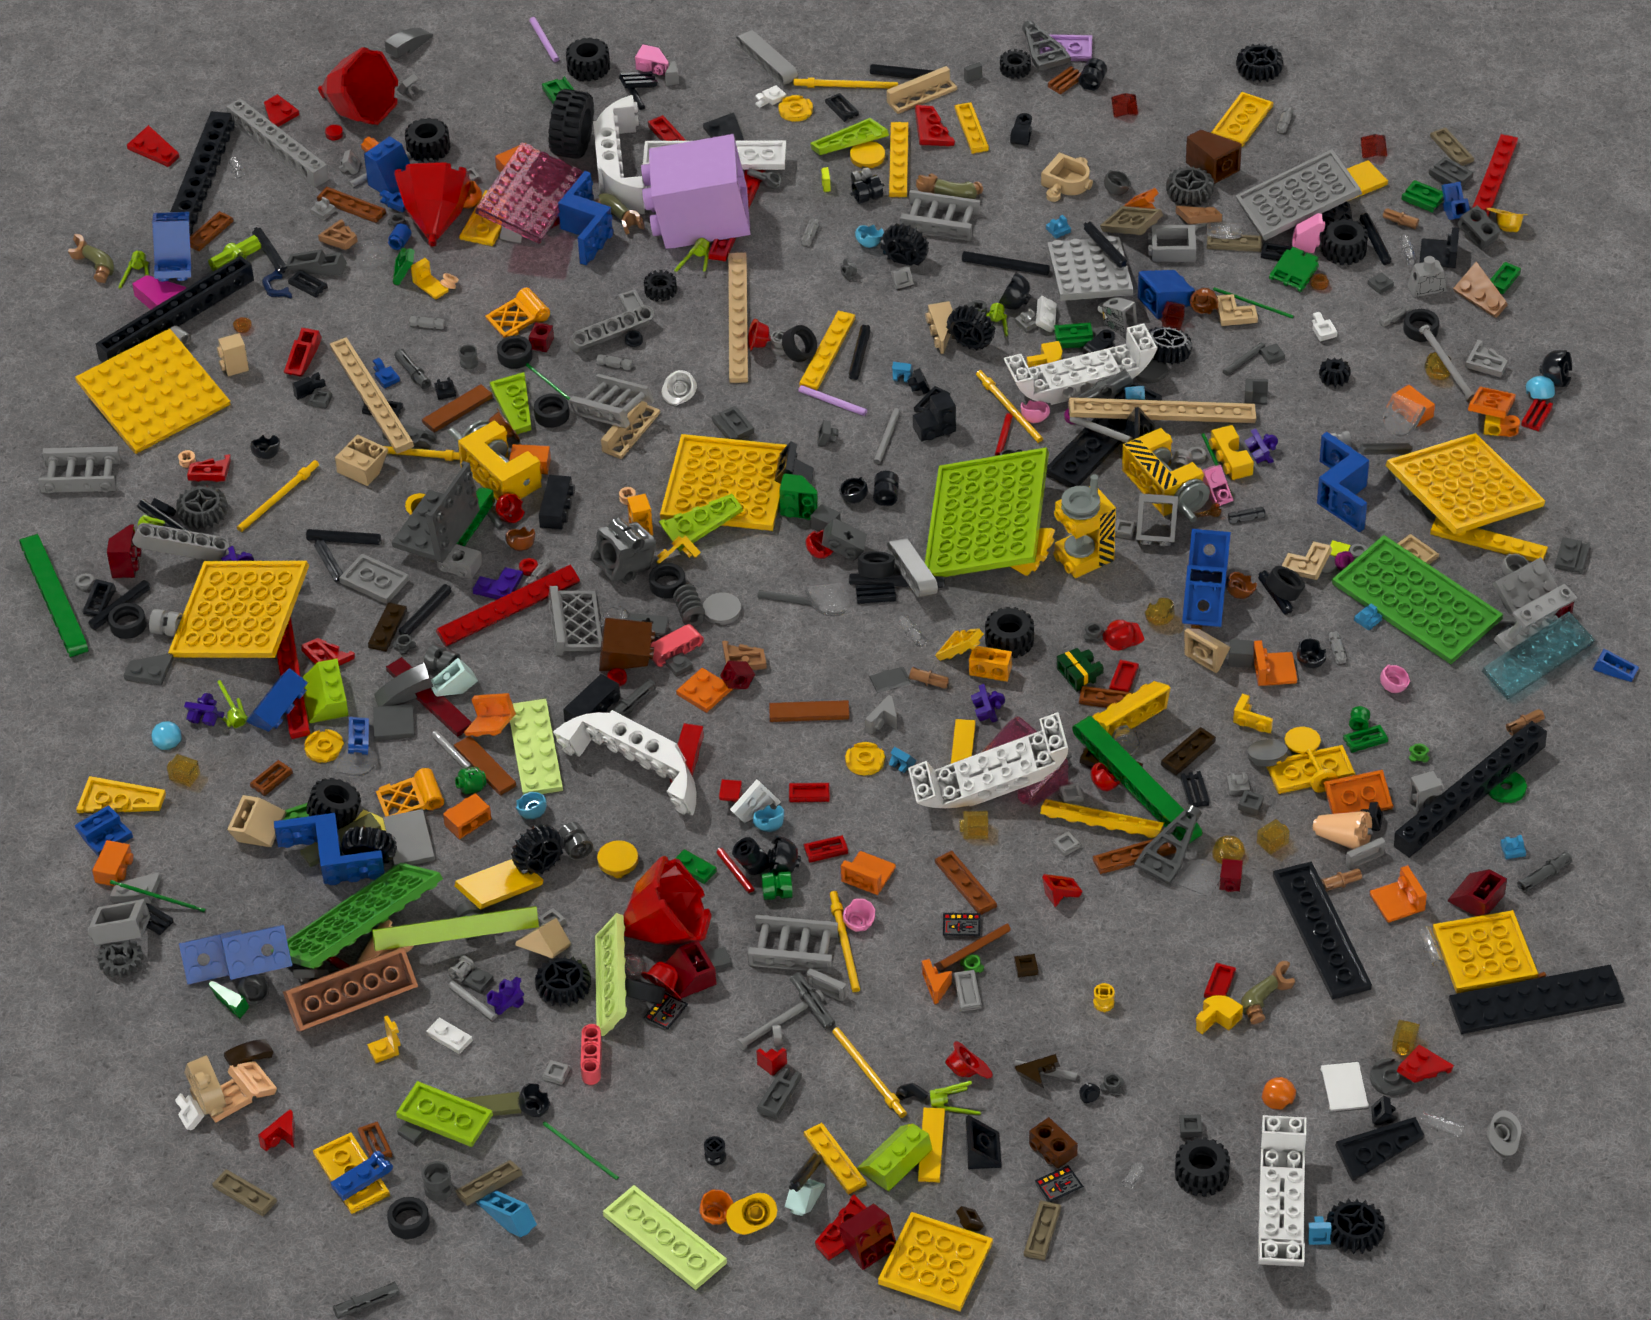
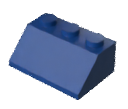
[246,668,308,732]

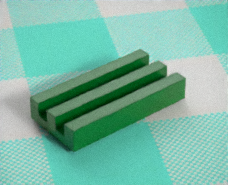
[1343,725,1388,753]

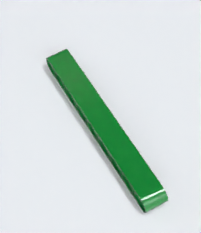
[19,533,89,658]
[1072,716,1203,844]

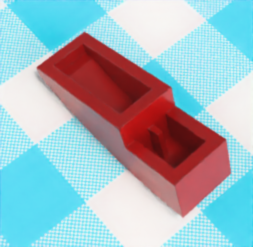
[284,328,322,377]
[670,723,704,782]

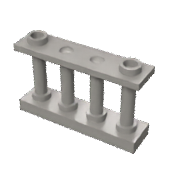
[900,190,980,241]
[569,374,655,428]
[38,446,121,493]
[1494,584,1577,654]
[748,915,838,973]

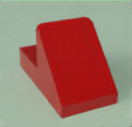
[1042,874,1083,907]
[258,1109,295,1151]

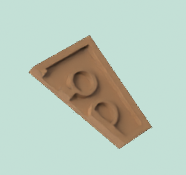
[1453,262,1508,318]

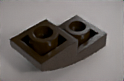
[224,1039,273,1067]

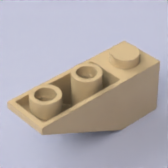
[925,301,953,354]

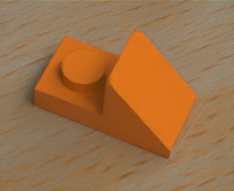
[1124,188,1159,209]
[922,959,952,1004]

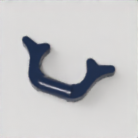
[262,269,292,299]

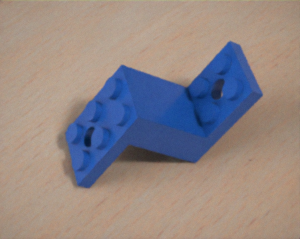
[558,171,614,265]
[152,212,191,281]
[1317,432,1369,532]
[1182,529,1231,627]
[274,813,385,885]
[179,925,292,985]

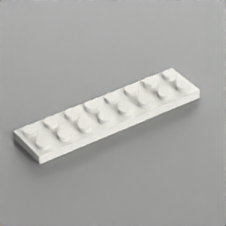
[643,140,786,170]

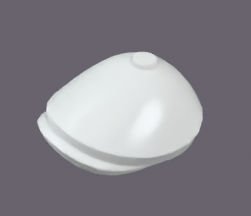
[661,370,697,406]

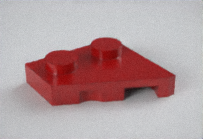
[264,94,300,127]
[187,454,231,482]
[301,638,355,666]
[1397,1045,1454,1083]

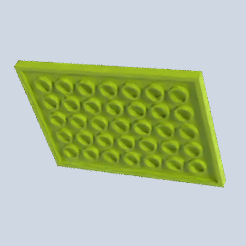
[925,447,1049,577]

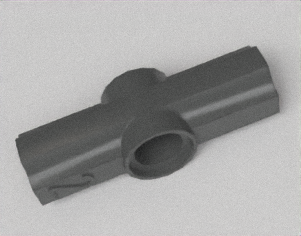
[1077,369,1133,399]

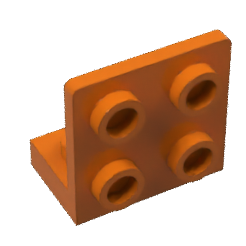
[1253,640,1297,686]
[464,693,516,737]
[841,851,896,895]
[1370,865,1427,923]

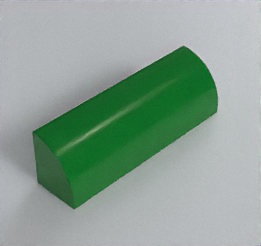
[456,488,495,546]

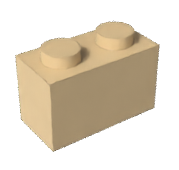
[217,333,249,376]

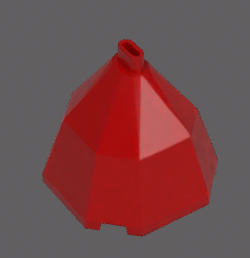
[318,47,398,125]
[395,162,471,246]
[623,856,712,946]

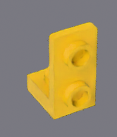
[411,258,449,299]
[656,535,701,565]
[1233,693,1273,734]
[367,1015,401,1063]

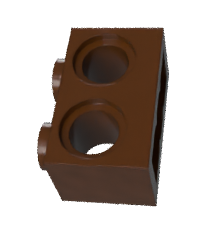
[1029,1117,1078,1169]

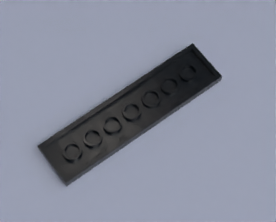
[1046,381,1162,487]
[1273,861,1372,1000]
[1448,964,1624,1034]

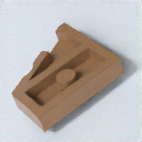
[1176,206,1222,224]

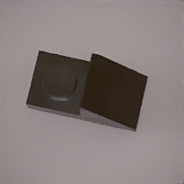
[1015,1054,1060,1088]

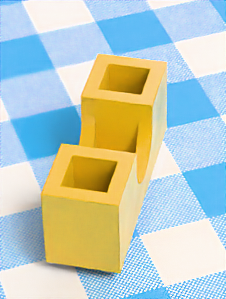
[1209,425,1254,480]

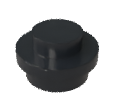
[625,330,643,347]
[1079,1083,1100,1104]

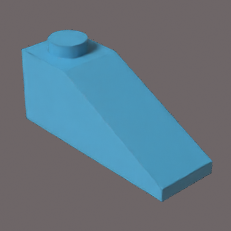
[476,1190,537,1237]

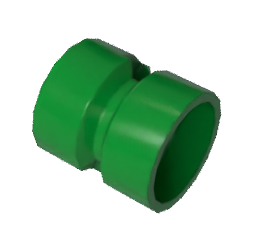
[761,871,793,900]

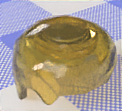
[1424,352,1451,380]
[1145,598,1175,626]
[1212,835,1245,864]

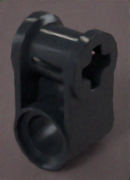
[1010,113,1032,146]
[1083,329,1116,354]

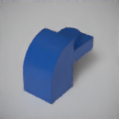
[1441,182,1470,220]

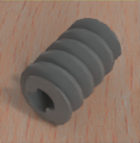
[673,584,705,626]

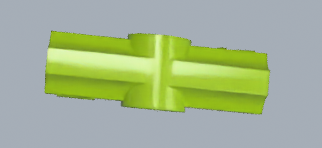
[208,235,261,271]

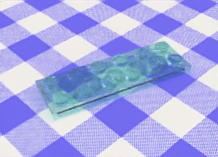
[1482,612,1595,700]

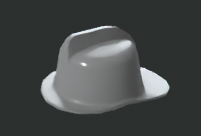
[1486,1110,1522,1156]

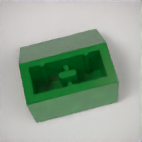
[779,474,818,520]

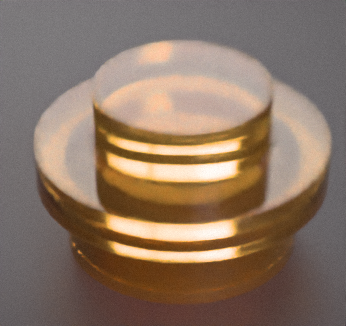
[1310,274,1329,290]
[233,317,252,333]

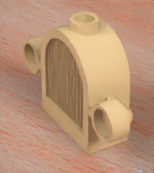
[1041,153,1093,202]
[185,1055,226,1117]

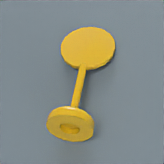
[1284,726,1338,793]

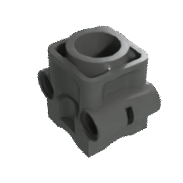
[590,517,656,584]

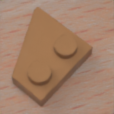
[318,220,358,250]
[722,641,767,670]

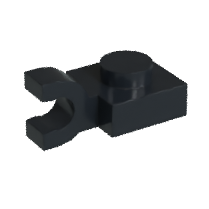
[292,372,326,400]

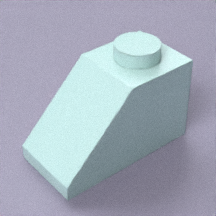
[431,658,478,697]
[785,1179,825,1216]

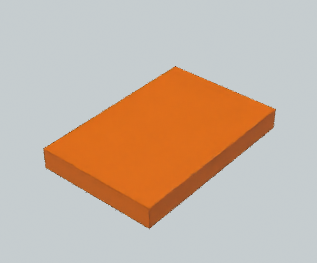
[1468,386,1516,419]
[1323,770,1393,814]

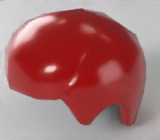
[495,493,525,523]
[805,530,834,559]
[1090,762,1120,791]

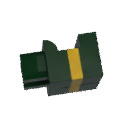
[1057,648,1104,692]

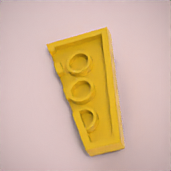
[76,776,166,813]

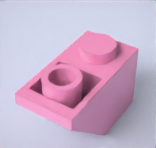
[635,44,669,76]
[1292,213,1325,254]
[1202,465,1234,507]

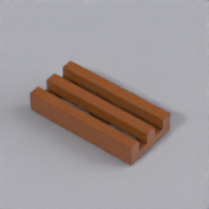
[1048,66,1081,95]
[250,760,293,796]
[357,1121,393,1158]

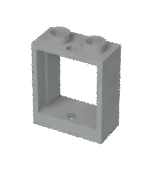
[1148,225,1196,262]
[1136,493,1179,547]
[88,899,151,946]

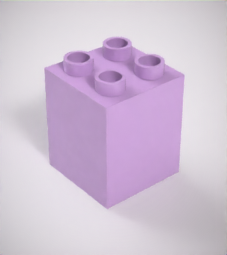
[641,134,751,249]

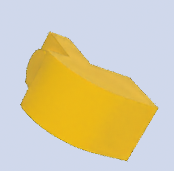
[1026,341,1062,368]
[1196,995,1243,1035]

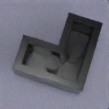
[913,391,956,442]

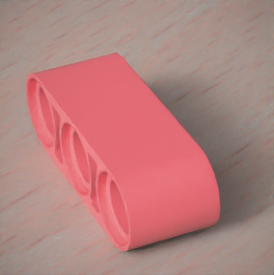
[650,624,704,667]
[581,1024,602,1085]

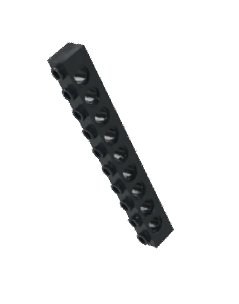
[170,111,235,236]
[95,256,254,363]
[1394,721,1547,858]

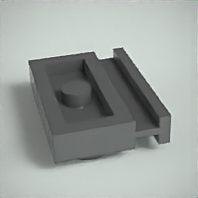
[1429,157,1474,186]
[712,406,754,440]
[1554,537,1590,574]

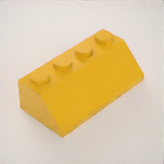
[1092,681,1170,739]

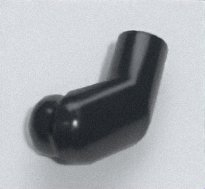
[896,1083,929,1101]

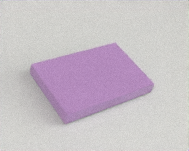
[1040,35,1092,61]

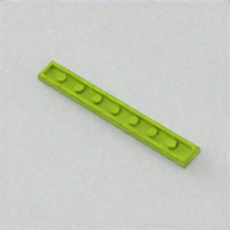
[372,906,539,951]

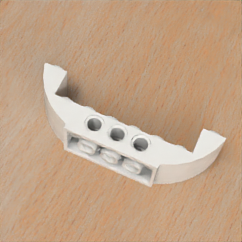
[593,95,647,214]
[1004,324,1157,405]
[553,710,697,816]
[908,712,1068,808]
[1258,1115,1306,1267]

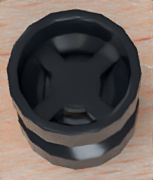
[704,1136,726,1166]

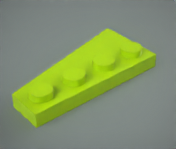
[810,118,889,155]
[489,372,532,434]
[658,494,744,552]

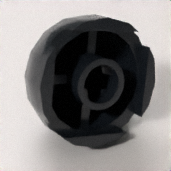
[999,272,1032,310]
[1539,350,1573,387]
[766,836,801,876]

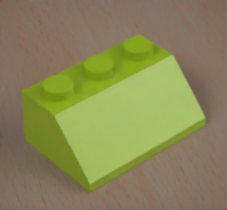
[302,659,349,723]
[857,1123,933,1192]

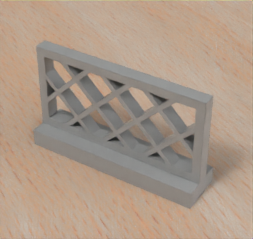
[548,586,602,656]

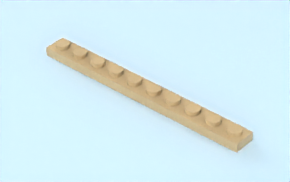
[728,252,748,383]
[330,337,414,454]
[1068,398,1256,423]

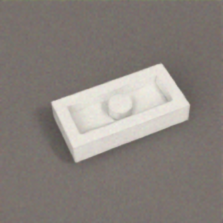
[1036,296,1057,332]
[426,1017,473,1054]

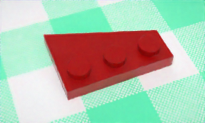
[915,105,955,146]
[127,125,179,167]
[815,1194,867,1261]

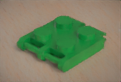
[1269,247,1319,292]

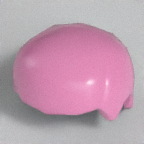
[1021,400,1050,423]
[1380,664,1410,693]
[843,899,875,932]

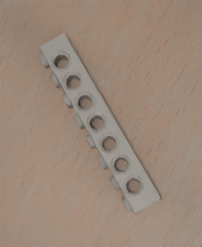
[227,98,329,188]

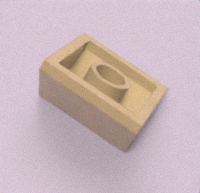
[1184,628,1230,673]
[516,918,571,958]

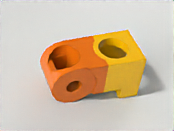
[1483,414,1520,437]

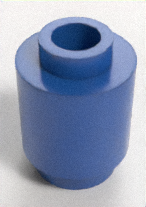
[388,224,412,250]

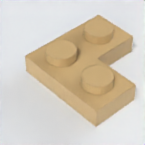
[1217,294,1258,326]
[1282,542,1332,580]

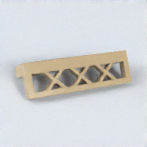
[887,66,957,114]
[601,401,660,459]

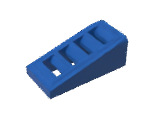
[1593,649,1639,682]

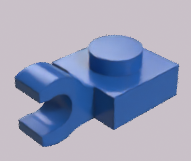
[380,190,406,213]
[373,358,400,388]

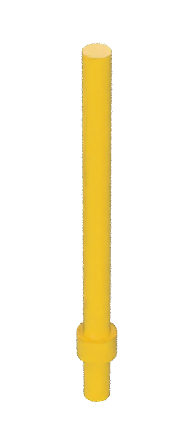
[794,77,898,89]
[976,370,1043,443]
[384,446,460,461]
[237,460,319,532]
[829,891,860,992]
[832,1027,907,1118]

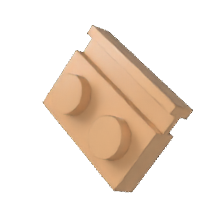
[228,1061,277,1099]
[209,1079,252,1123]

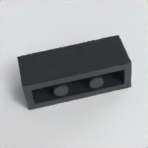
[539,475,575,529]
[563,674,621,722]

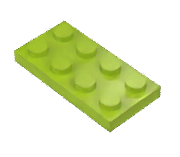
[396,1081,493,1147]

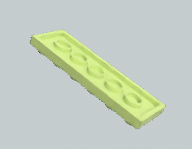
[510,699,563,795]
[595,913,627,1036]
[603,1185,727,1290]

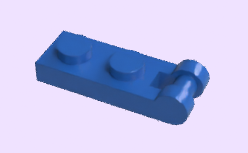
[348,717,369,755]
[330,1151,393,1201]

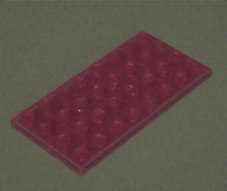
[475,142,583,244]

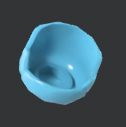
[855,225,884,248]
[1526,376,1555,399]
[151,721,182,750]
[516,792,547,819]
[753,805,784,832]

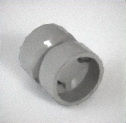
[149,609,183,637]

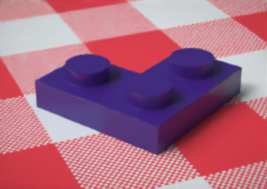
[472,567,523,599]

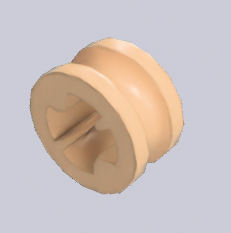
[440,273,459,289]
[178,450,196,468]
[619,487,636,505]

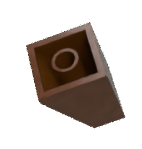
[1186,129,1242,184]
[599,618,655,671]

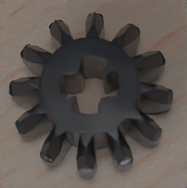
[1319,357,1351,387]

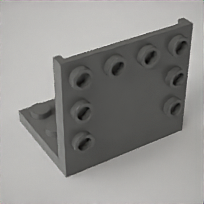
[392,461,480,563]

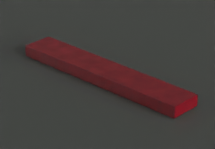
[386,657,472,737]

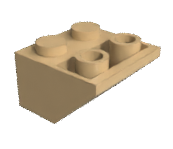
[335,435,388,486]
[227,795,287,847]

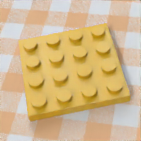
[1432,910,1538,994]
[878,1212,993,1312]

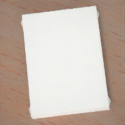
[1320,1062,1369,1111]

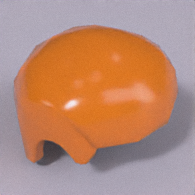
[463,181,482,209]
[1261,1077,1296,1110]
[699,1189,733,1225]

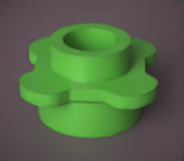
[1409,743,1429,763]
[960,954,984,973]

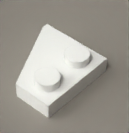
[730,779,781,823]

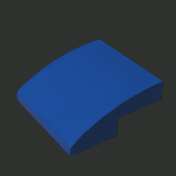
[75,805,133,857]

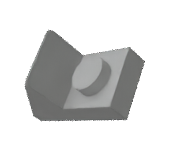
[865,695,897,734]

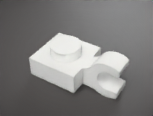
[755,85,786,108]
[1312,312,1337,342]
[175,1093,205,1130]

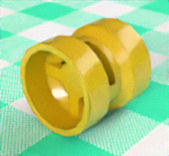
[1093,983,1115,1012]

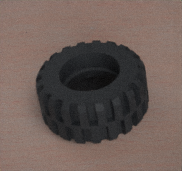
[548,89,594,159]

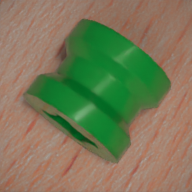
[1349,706,1371,730]

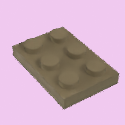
[1100,206,1163,235]

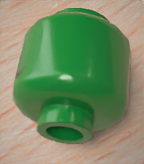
[455,767,486,794]

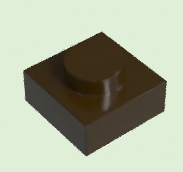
[1014,954,1038,978]
[956,1206,984,1231]

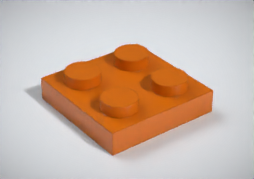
[676,668,732,713]

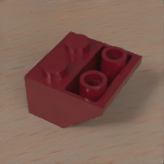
[107,524,142,578]
[1448,869,1507,917]
[666,940,717,999]
[839,1203,896,1270]

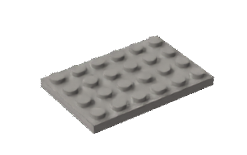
[1236,149,1362,241]
[1047,236,1133,301]

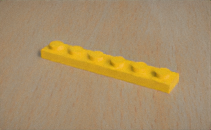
[889,122,908,197]
[799,310,855,391]
[1430,517,1548,562]
[1040,799,1164,838]

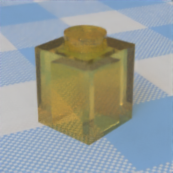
[167,754,200,787]
[959,811,988,839]
[1257,819,1290,855]
[1392,1020,1420,1055]

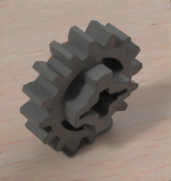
[97,940,144,978]

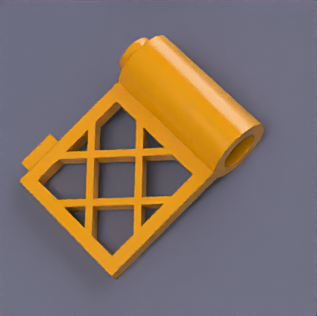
[485,287,550,338]
[376,768,444,817]

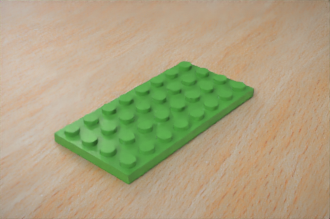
[1332,535,1503,664]
[271,863,443,969]

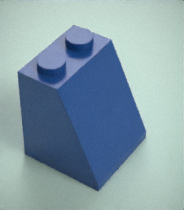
[364,136,410,194]
[1138,270,1195,319]

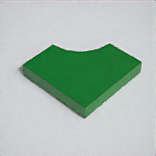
[393,248,415,285]

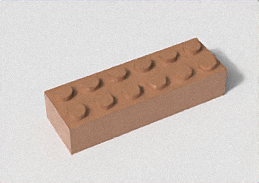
[283,947,418,1031]

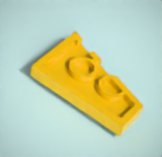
[935,628,984,661]

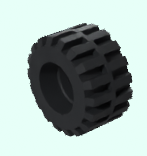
[566,37,610,81]
[405,118,450,162]
[1321,219,1368,265]
[985,607,1034,658]
[306,778,361,830]
[1175,1137,1230,1197]

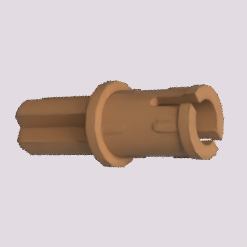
[1383,208,1419,229]
[909,667,949,689]
[1506,709,1545,736]
[1321,869,1362,892]

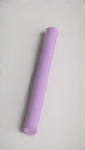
[529,17,560,62]
[799,385,867,416]

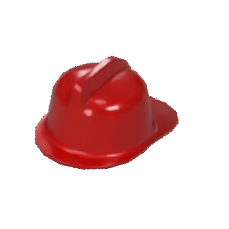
[748,319,771,352]
[1102,620,1145,651]
[641,962,681,1000]
[945,1041,993,1078]

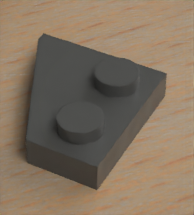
[124,654,174,685]
[293,969,339,983]

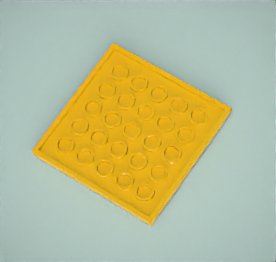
[75,329,231,454]
[1385,433,1546,535]
[660,434,787,531]
[168,561,309,658]

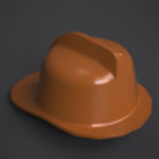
[489,408,521,443]

